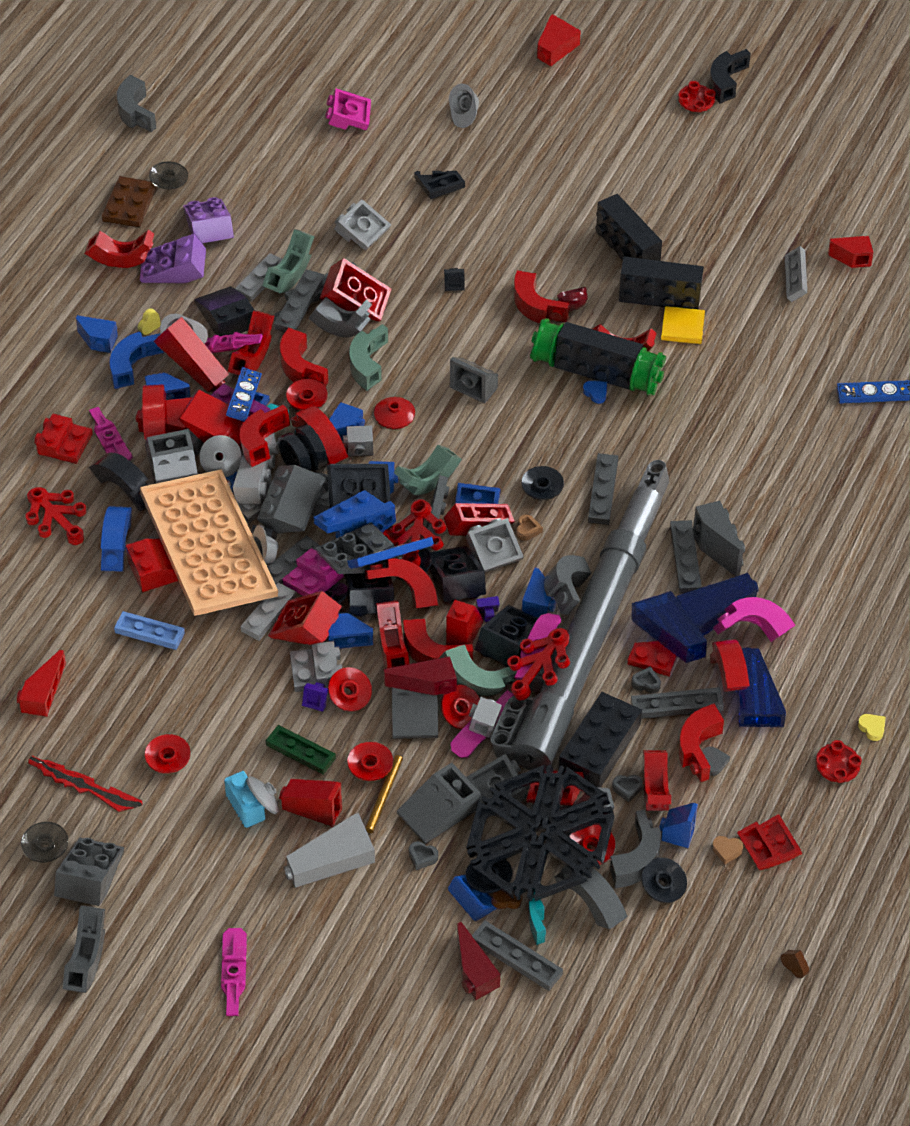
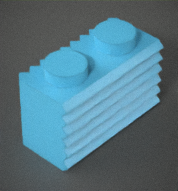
[225,771,266,828]

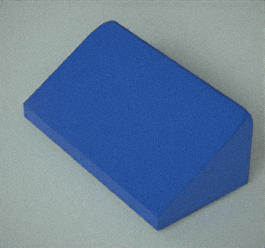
[455,483,501,504]
[448,874,497,921]

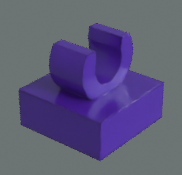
[475,596,500,622]
[302,682,328,712]

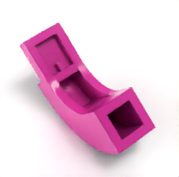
[713,597,795,642]

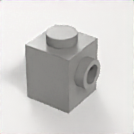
[343,425,373,456]
[469,697,502,738]

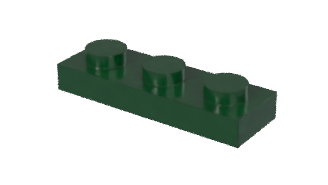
[266,725,336,775]

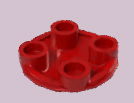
[678,81,715,112]
[815,740,862,783]

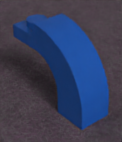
[109,332,164,389]
[101,506,132,572]

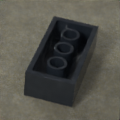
[595,193,662,261]
[619,257,704,310]
[558,692,642,788]

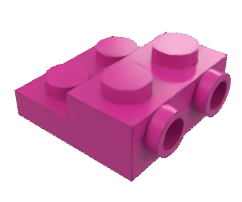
[325,88,371,130]
[282,548,344,596]

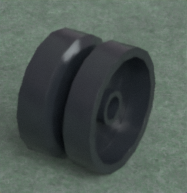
[278,424,328,471]

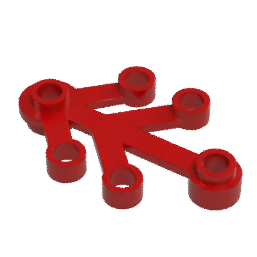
[26,487,87,545]
[391,499,446,566]
[507,628,570,700]

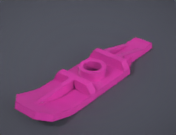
[205,332,263,353]
[89,407,133,460]
[515,613,561,680]
[451,690,514,758]
[221,928,247,1016]

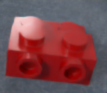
[34,413,93,464]

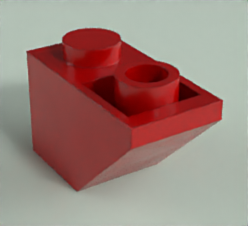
[828,236,874,268]

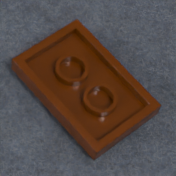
[102,176,157,228]

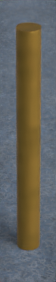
[365,755,403,834]

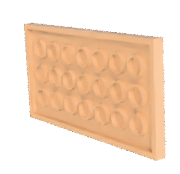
[140,469,278,616]

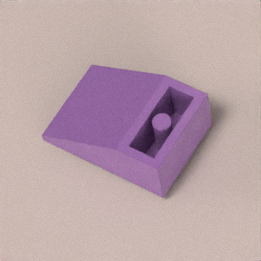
[183,197,234,243]
[140,234,206,283]

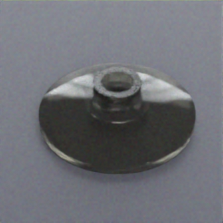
[149,161,188,190]
[21,822,68,863]

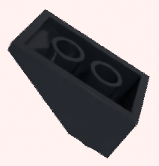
[194,286,255,336]
[430,546,486,603]
[345,573,394,616]
[474,604,538,667]

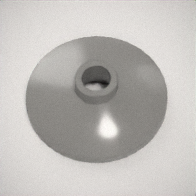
[200,435,242,477]
[246,776,279,814]

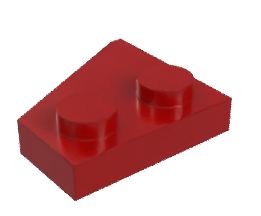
[627,639,683,677]

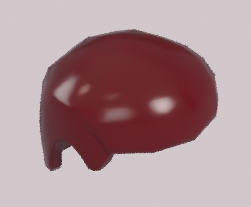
[557,287,588,311]

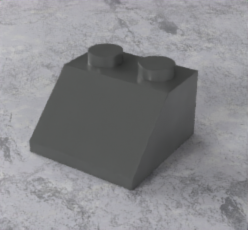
[450,357,498,403]

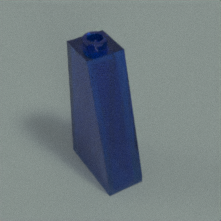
[675,573,759,641]
[631,591,707,663]
[737,647,786,727]

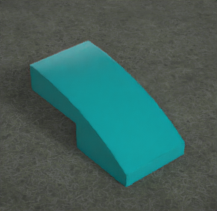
[529,893,546,945]

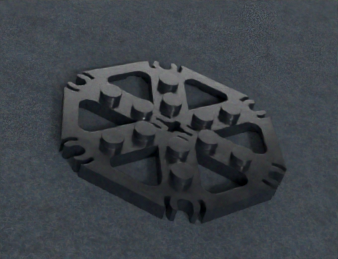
[466,765,615,901]

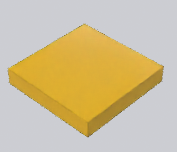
[661,306,705,344]

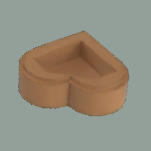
[516,515,543,541]
[712,836,743,864]

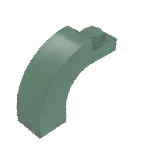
[262,229,314,293]
[349,324,388,391]
[394,445,462,495]
[438,645,518,696]

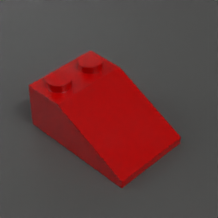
[320,258,391,322]
[178,390,248,459]
[126,539,178,593]
[268,591,342,645]

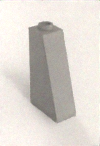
[284,813,375,888]

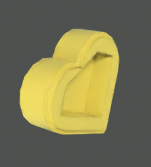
[138,309,161,335]
[858,714,886,741]

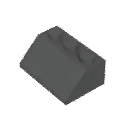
[257,465,325,533]

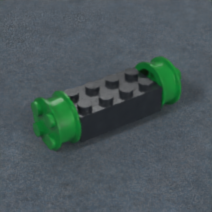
[530,318,666,396]

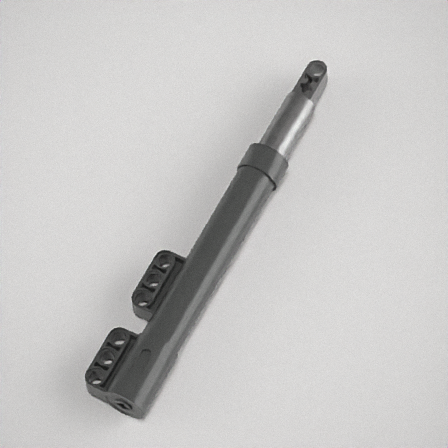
[490,460,669,770]

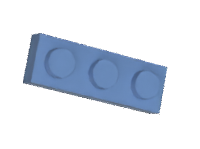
[114,611,185,650]

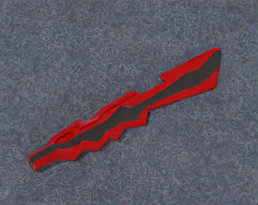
[28,756,143,812]

